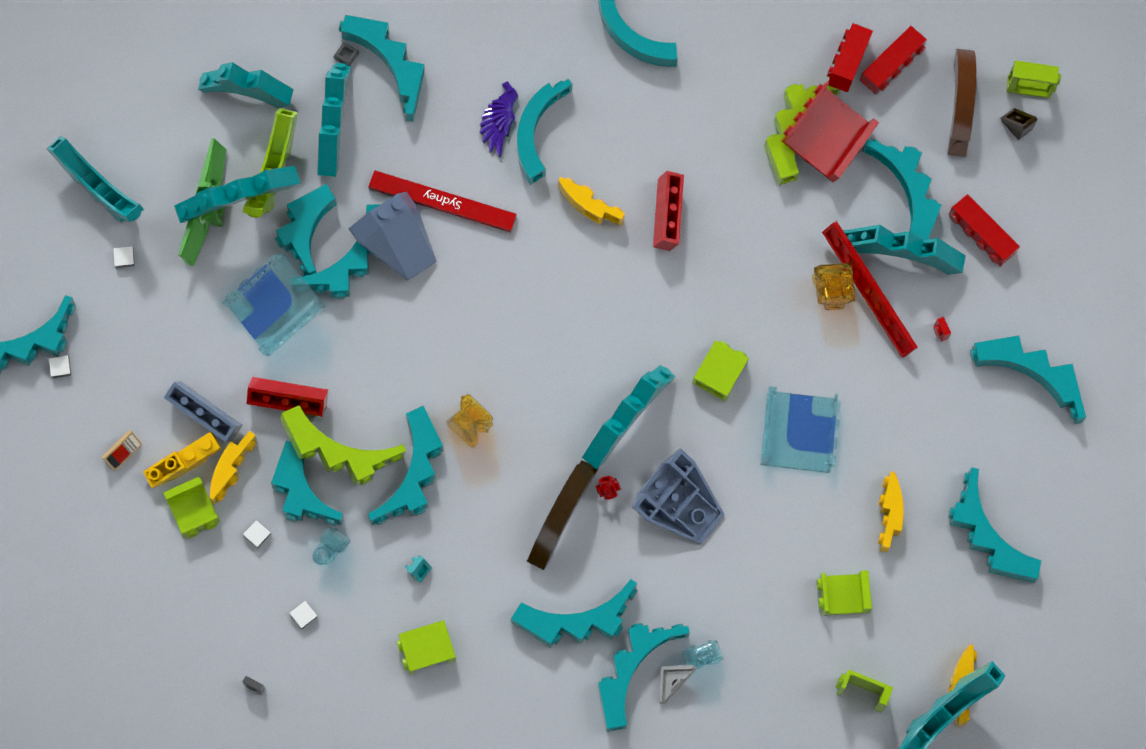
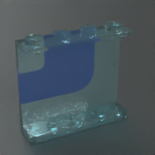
[222,253,326,357]
[760,386,841,473]

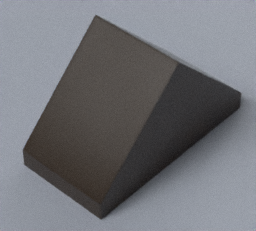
[1000,108,1038,140]

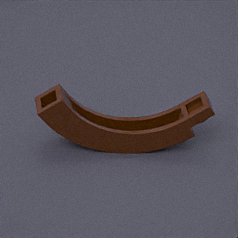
[947,49,977,157]

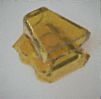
[812,263,855,310]
[446,394,493,447]

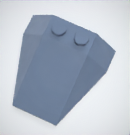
[348,192,436,281]
[632,449,725,544]

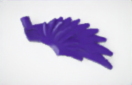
[479,81,518,157]

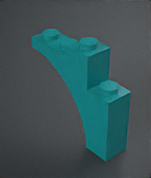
[198,62,294,108]
[275,184,337,275]
[271,440,344,526]

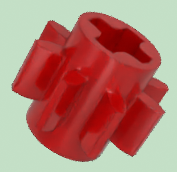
[595,476,621,500]

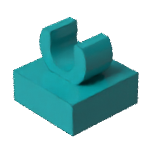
[405,555,432,583]

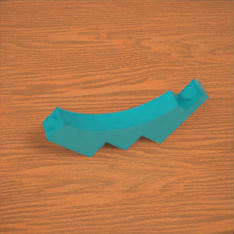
[339,15,425,122]
[843,225,966,275]
[970,335,1086,424]

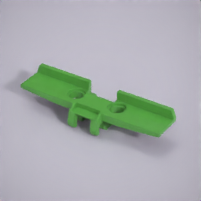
[178,138,227,266]

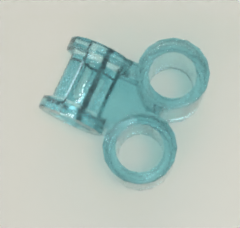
[312,527,351,565]
[682,640,724,670]

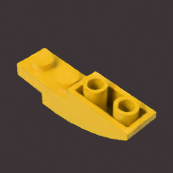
[558,177,625,226]
[210,431,257,505]
[143,432,222,488]
[878,471,904,552]
[948,645,977,727]

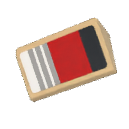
[102,430,142,471]

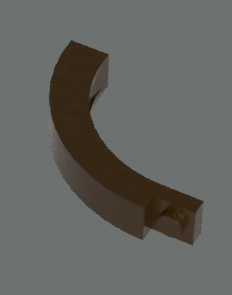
[526,460,599,570]

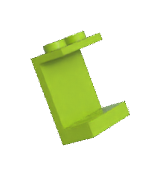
[692,340,749,402]
[163,477,220,538]
[816,570,872,615]
[396,620,456,675]
[835,669,893,712]

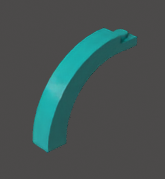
[598,0,678,67]
[517,79,573,185]

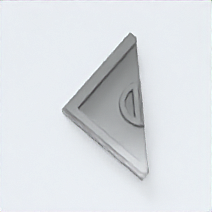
[659,665,697,704]

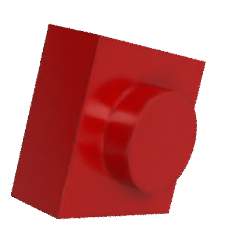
[933,316,951,342]

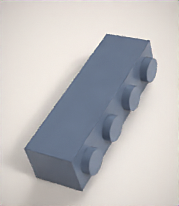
[164,381,243,442]

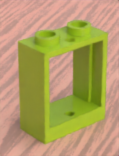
[1006,60,1061,98]

